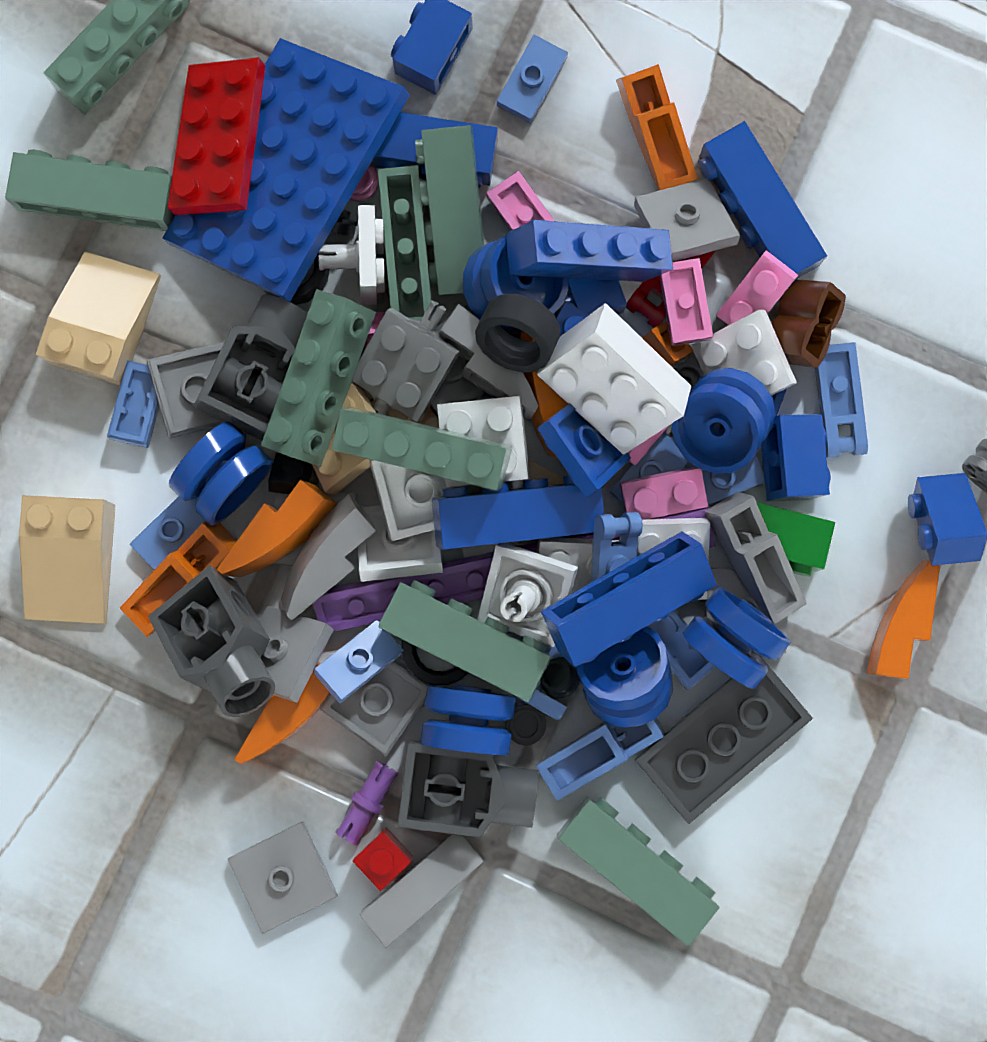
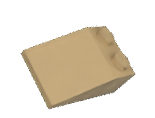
[36,251,161,386]
[19,495,116,624]

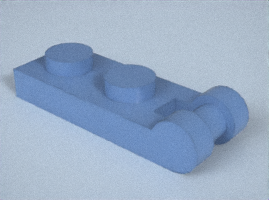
[815,342,868,458]
[591,512,643,582]

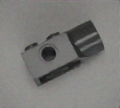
[193,294,308,441]
[148,565,275,717]
[398,741,539,837]

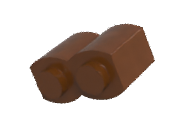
[771,279,846,368]

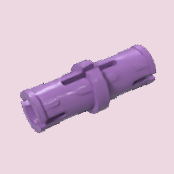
[335,760,399,845]

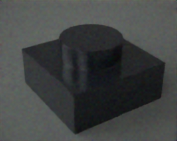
[268,452,315,494]

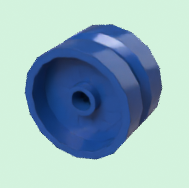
[463,236,568,331]
[671,368,776,473]
[169,421,273,525]
[682,586,791,689]
[577,626,673,728]
[420,685,516,755]

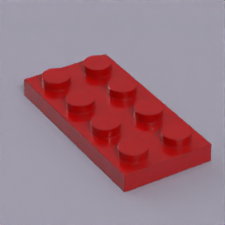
[168,57,266,215]

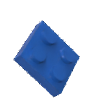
[537,403,631,497]

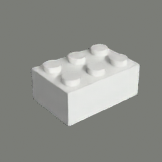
[537,303,691,454]

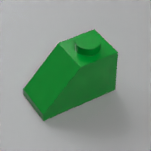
[756,502,836,577]

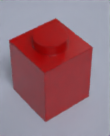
[352,827,414,892]

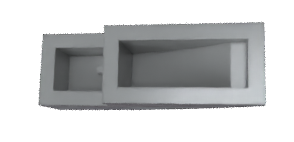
[439,304,538,421]
[705,492,807,624]
[281,494,376,620]
[360,834,484,948]

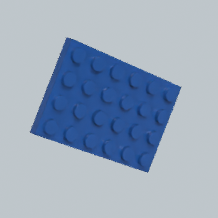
[162,38,410,302]

